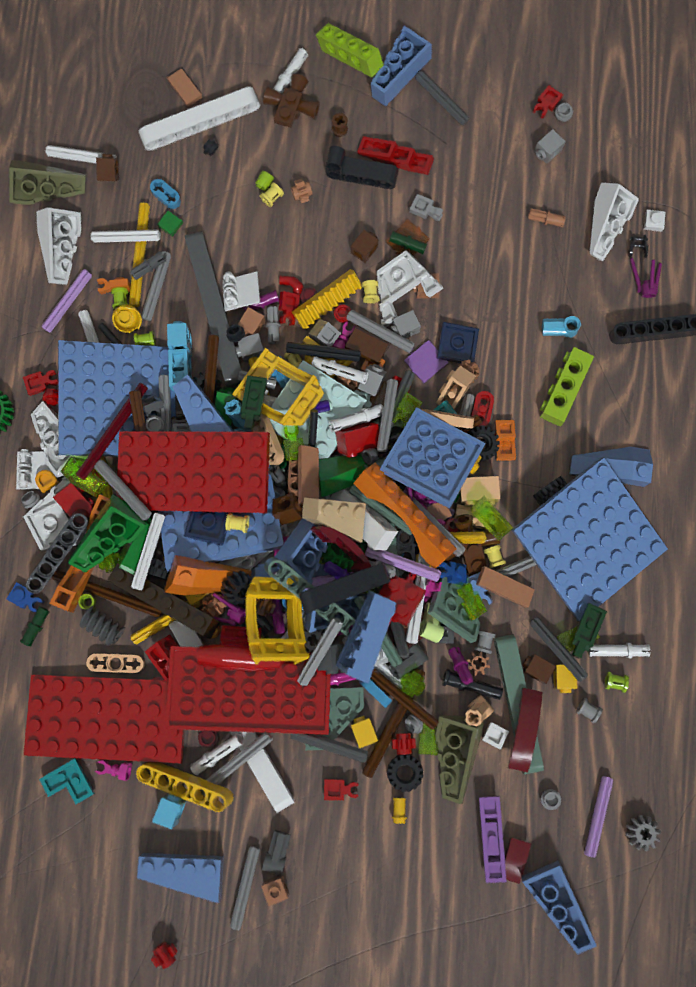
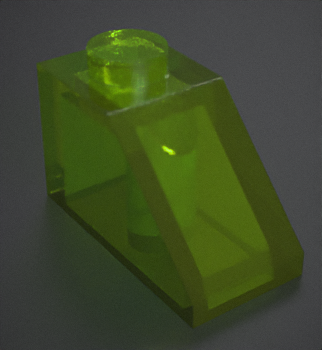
[60,456,108,498]
[470,495,513,541]

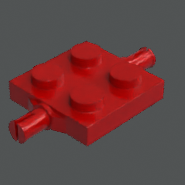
[379,572,426,629]

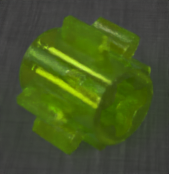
[98,552,120,573]
[401,671,425,697]

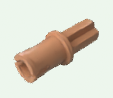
[528,209,566,228]

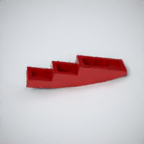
[357,136,434,175]

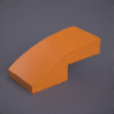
[495,420,516,461]

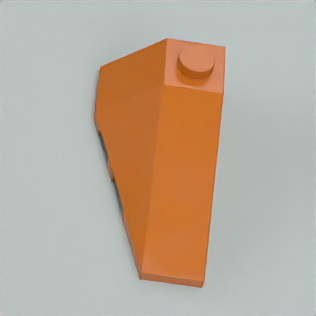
[164,555,252,596]

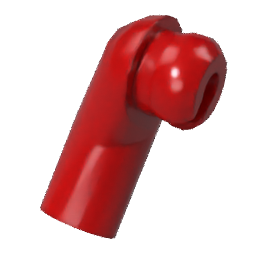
[279,276,304,294]

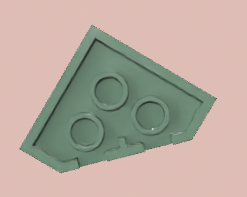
[428,570,480,643]
[305,687,364,751]

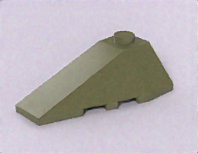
[9,160,86,205]
[435,715,484,804]

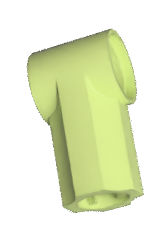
[419,602,444,643]

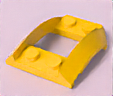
[232,348,324,426]
[246,577,310,664]

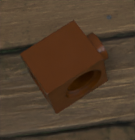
[96,154,119,182]
[351,230,379,263]
[272,493,303,525]
[522,654,556,684]

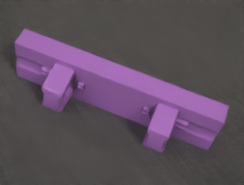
[479,796,507,883]

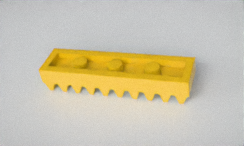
[292,269,362,329]

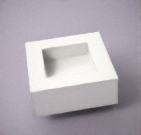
[644,210,665,232]
[482,722,509,750]

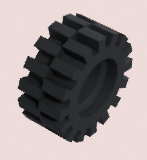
[467,426,500,462]
[533,476,567,506]
[148,558,170,580]
[387,754,424,792]

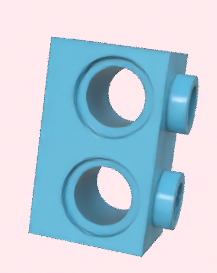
[167,321,192,357]
[168,349,192,391]
[152,794,187,829]

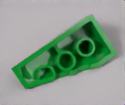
[68,494,146,572]

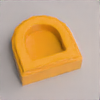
[35,470,59,493]

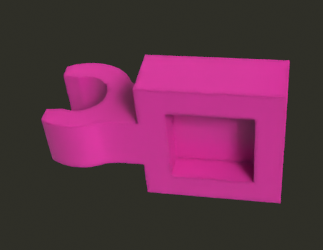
[424,579,442,603]

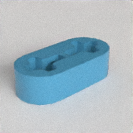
[150,179,181,209]
[359,679,392,708]

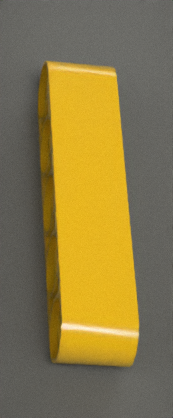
[136,762,233,812]

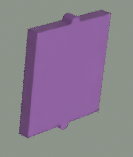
[404,340,449,383]

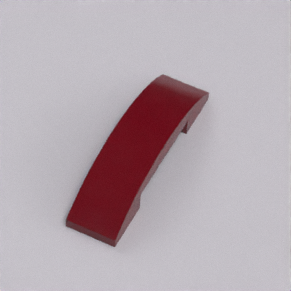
[310,526,371,573]
[508,688,542,772]

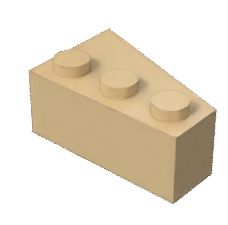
[302,498,366,543]

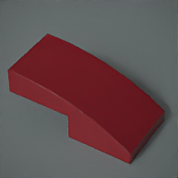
[505,837,531,884]

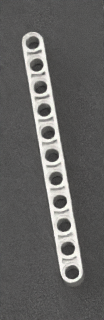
[169,620,295,813]

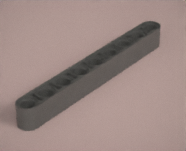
[184,231,242,387]

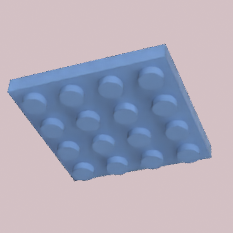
[380,407,486,509]

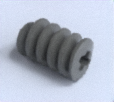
[80,606,126,646]

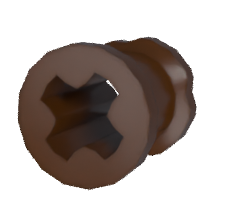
[332,113,348,137]

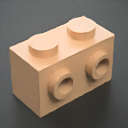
[436,366,476,410]
[459,476,500,507]

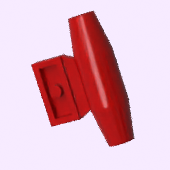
[197,625,280,671]

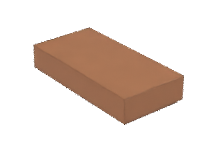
[167,68,202,107]

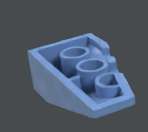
[569,447,653,487]

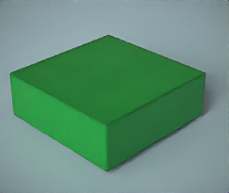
[157,211,183,237]

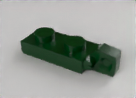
[241,376,267,432]
[572,603,607,659]

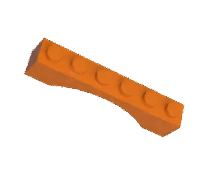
[353,462,457,569]
[49,494,109,613]

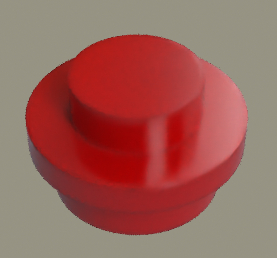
[334,304,351,323]
[42,389,58,405]

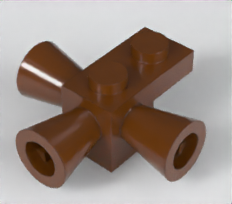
[263,74,320,128]
[444,514,501,576]

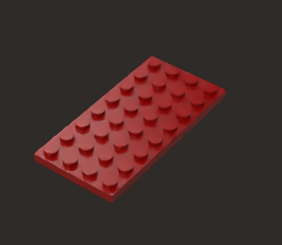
[116,431,270,513]
[165,646,331,735]
[23,675,184,763]

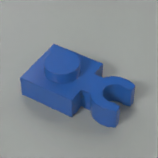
[437,562,467,585]
[6,582,44,612]

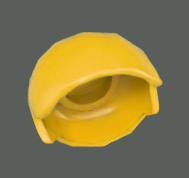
[112,304,142,333]

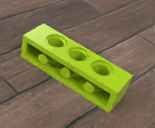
[316,23,384,78]
[540,347,594,427]

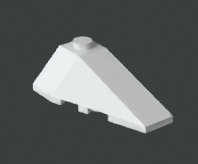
[590,183,639,261]
[37,208,81,285]
[31,401,88,477]

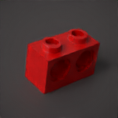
[145,634,178,684]

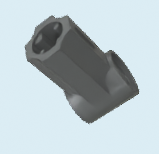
[388,643,429,680]
[262,830,291,875]

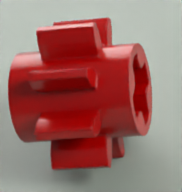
[392,733,416,755]
[151,941,178,969]

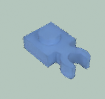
[465,572,493,609]

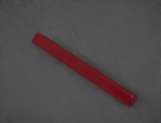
[76,383,148,480]

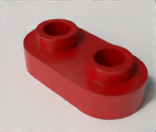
[471,391,494,427]

